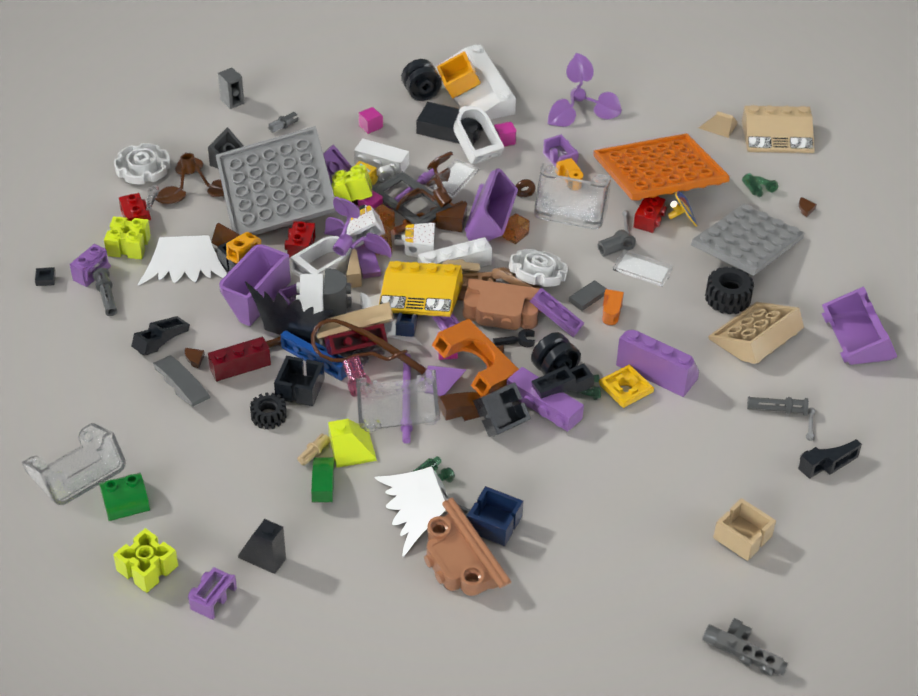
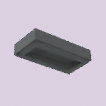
[569,280,607,311]

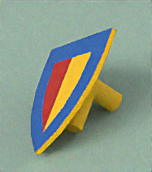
[668,191,698,226]

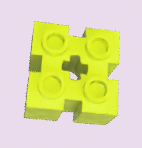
[332,165,372,202]
[104,216,151,259]
[113,528,178,593]

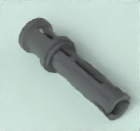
[93,268,117,316]
[747,396,809,416]

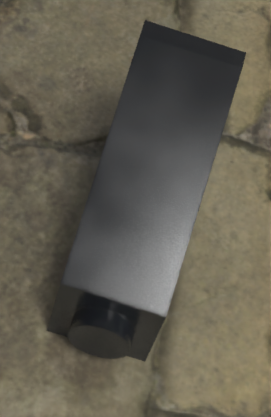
[238,519,286,574]

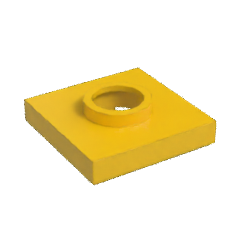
[599,364,654,408]

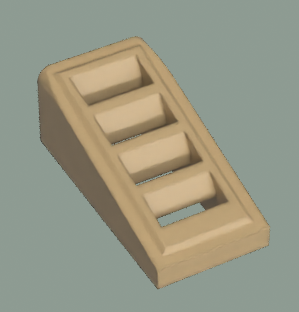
[346,249,362,288]

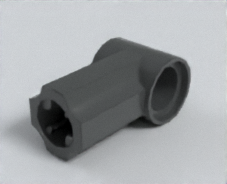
[597,230,636,257]

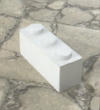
[354,139,409,175]
[296,273,324,327]

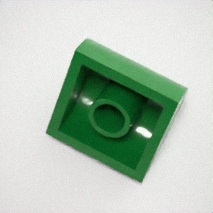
[99,473,150,521]

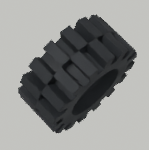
[250,392,287,429]

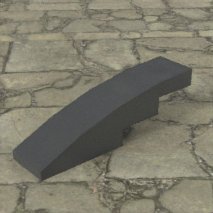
[153,355,210,406]

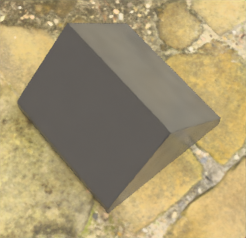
[208,127,244,169]

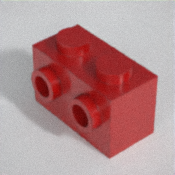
[118,193,151,221]
[633,196,667,233]
[284,221,316,258]

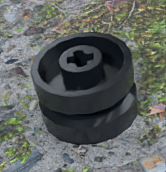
[401,59,442,101]
[531,332,581,375]

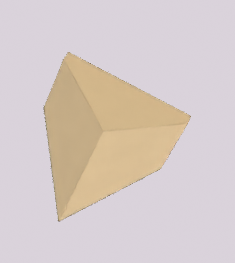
[699,111,738,138]

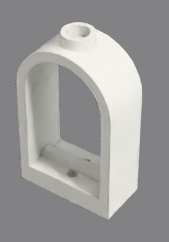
[454,106,505,165]
[291,236,352,283]

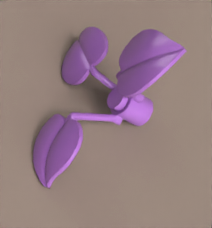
[548,53,622,127]
[324,197,392,258]

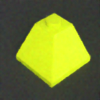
[328,419,377,468]

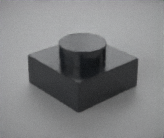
[35,267,56,286]

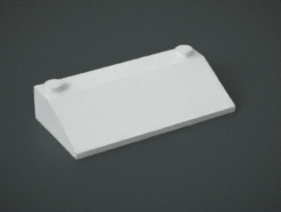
[436,44,516,120]

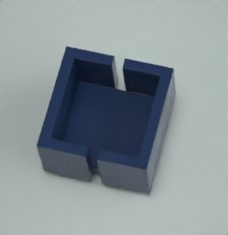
[467,486,524,546]

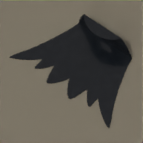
[245,281,333,345]

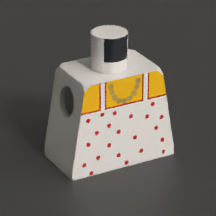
[347,205,385,248]
[394,223,435,257]

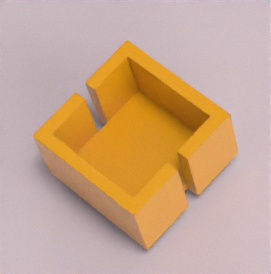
[436,51,481,99]

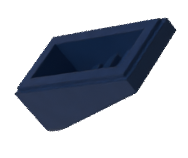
[395,313,418,337]

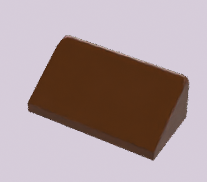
[211,223,240,247]

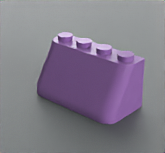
[466,168,518,241]
[219,244,291,326]
[616,330,699,397]

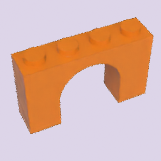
[432,319,519,396]

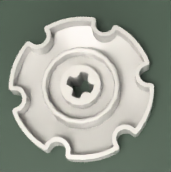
[114,143,171,184]
[509,249,568,287]

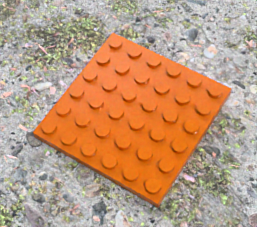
[594,133,730,201]

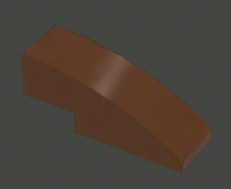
[439,392,483,421]

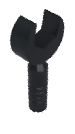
[493,329,535,347]

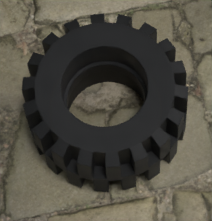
[705,267,754,314]

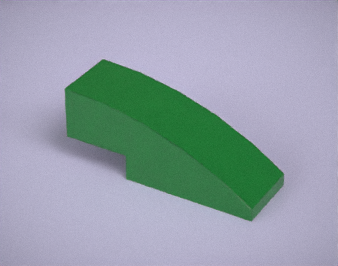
[311,457,334,502]

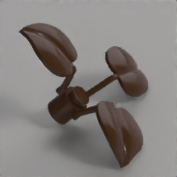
[396,151,453,211]
[155,152,224,204]

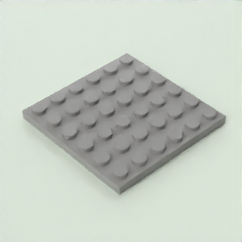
[215,126,337,235]

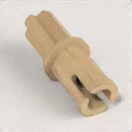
[297,433,330,466]

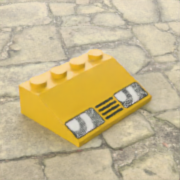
[379,261,463,317]

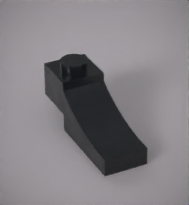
[131,316,190,355]
[531,363,594,399]
[798,439,862,479]

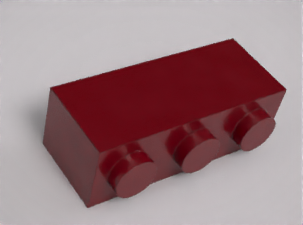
[324,323,388,355]
[208,336,271,382]

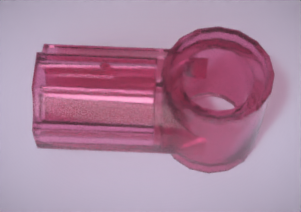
[342,355,373,397]

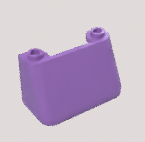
[821,286,897,365]

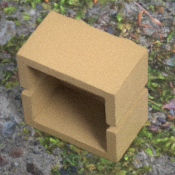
[713,498,776,561]

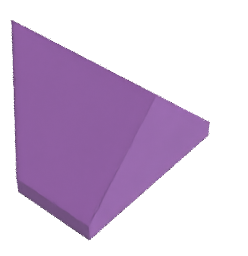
[425,365,466,397]

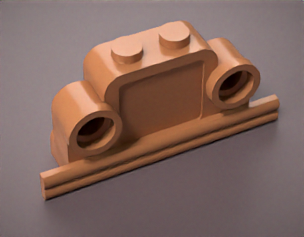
[457,278,543,330]
[424,498,511,596]

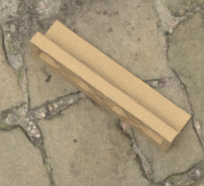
[317,302,395,341]

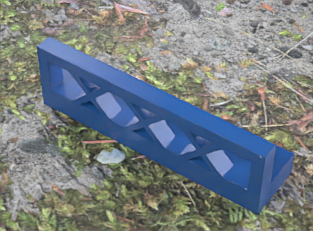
[281,330,356,381]

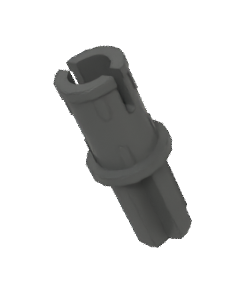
[268,112,299,132]

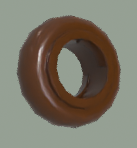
[516,179,536,197]

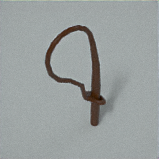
[311,319,427,375]

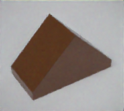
[436,201,467,232]

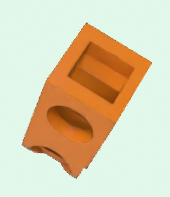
[602,289,624,325]

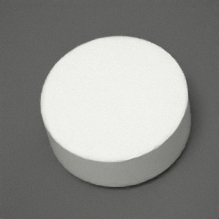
[377,166,394,182]

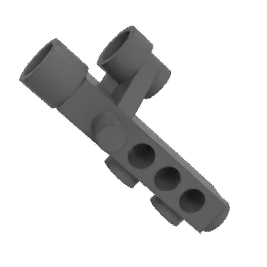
[702,618,788,676]

